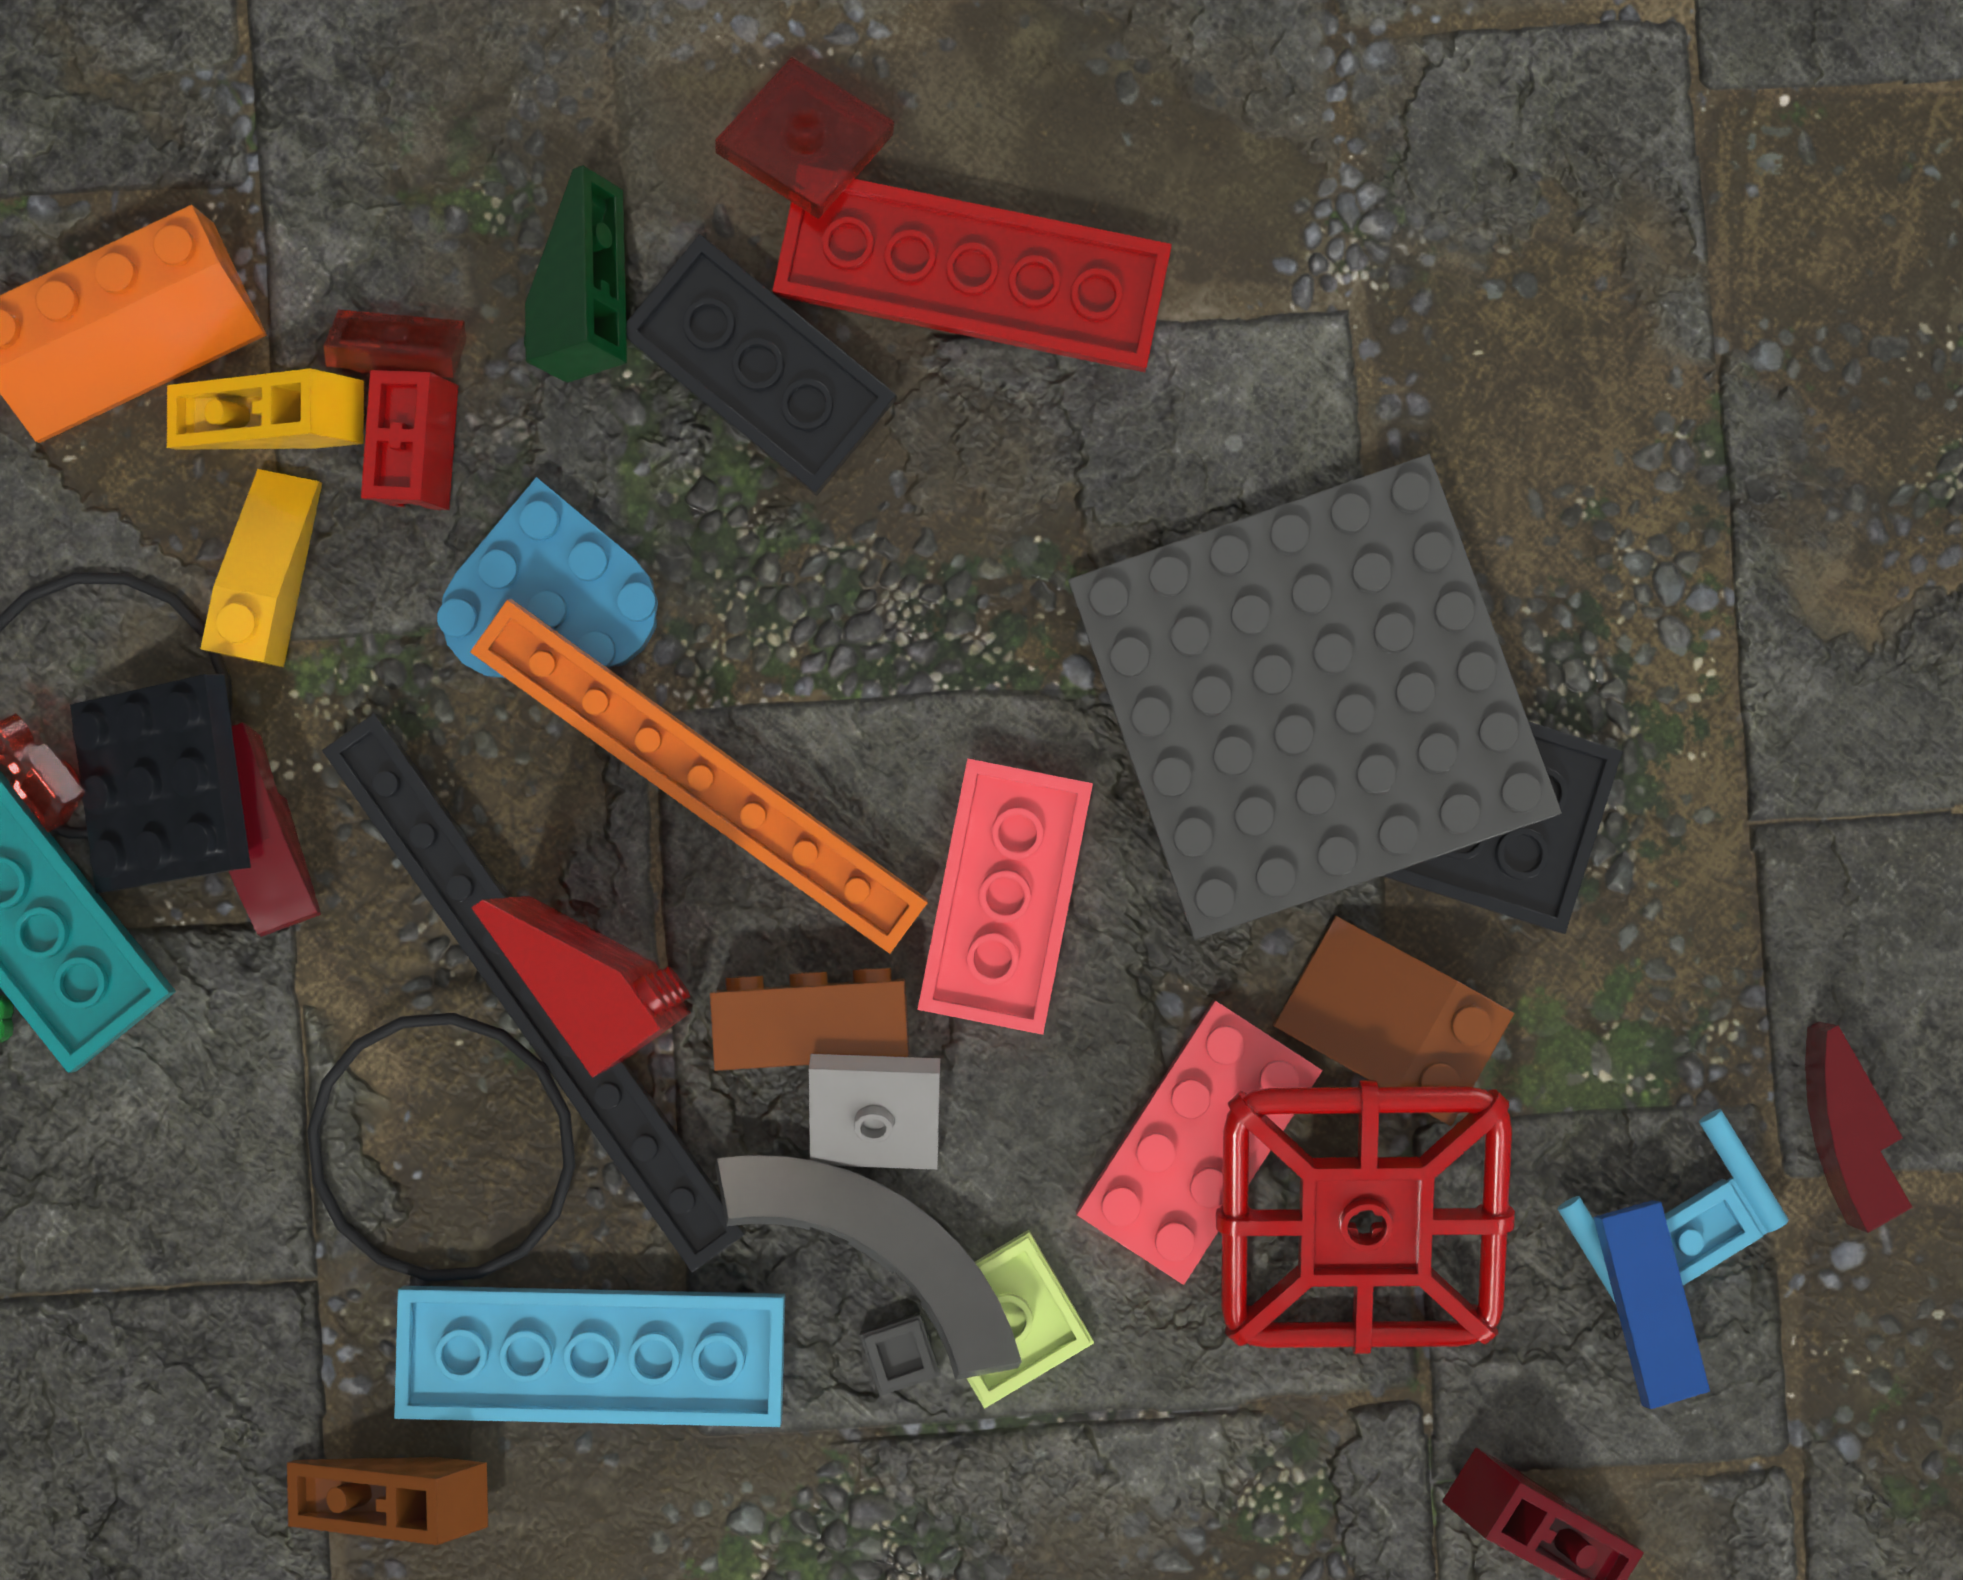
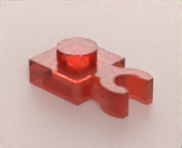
[0,713,85,832]

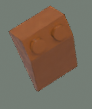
[1273,915,1515,1126]

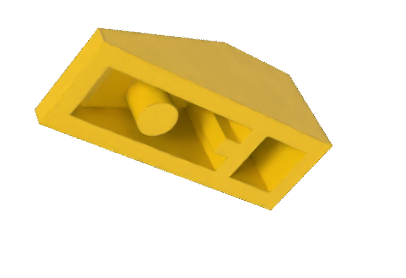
[167,368,364,450]
[200,469,322,668]

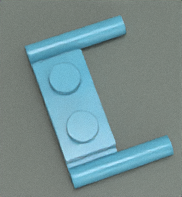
[1557,1109,1789,1304]

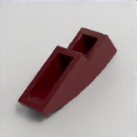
[229,722,321,937]
[1805,1021,1913,1233]

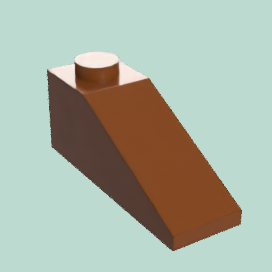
[287,1457,488,1545]

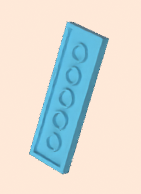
[394,1286,785,1427]

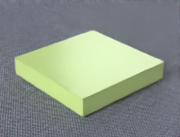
[967,1230,1094,1409]

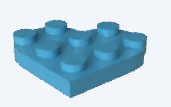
[437,477,658,679]

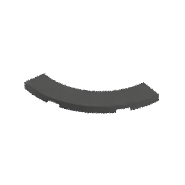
[715,1155,1022,1380]

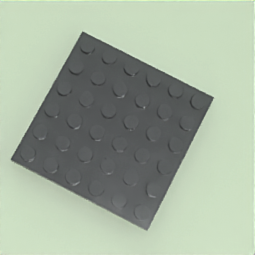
[1068,454,1562,941]

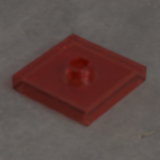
[715,57,894,219]

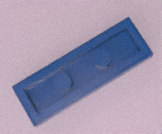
[1593,1200,1710,1409]

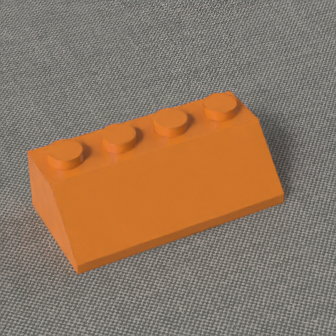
[0,204,267,443]

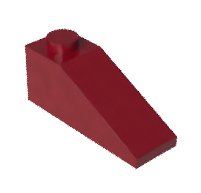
[1442,1447,1644,1580]

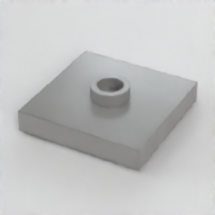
[809,1054,941,1170]

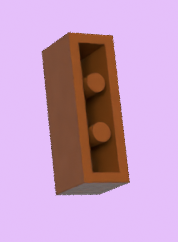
[710,968,910,1071]

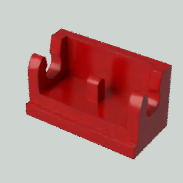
[361,370,459,510]

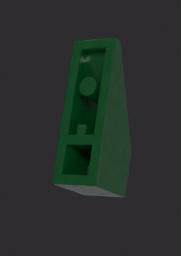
[524,165,627,383]

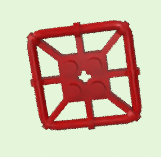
[1216,1080,1515,1354]

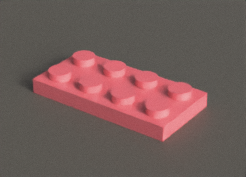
[917,758,1093,1035]
[1076,999,1323,1285]

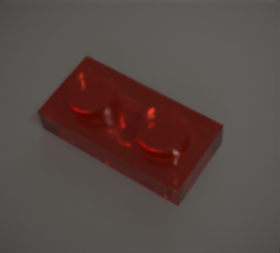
[323,309,466,378]

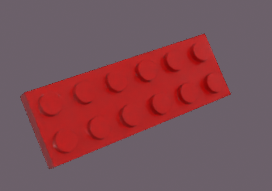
[772,167,1172,373]

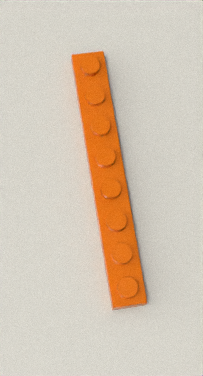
[470,599,928,954]

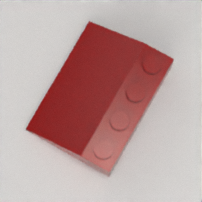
[471,896,691,1078]

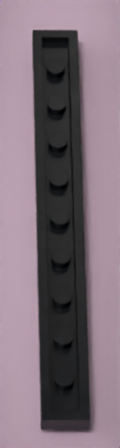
[322,713,747,1272]

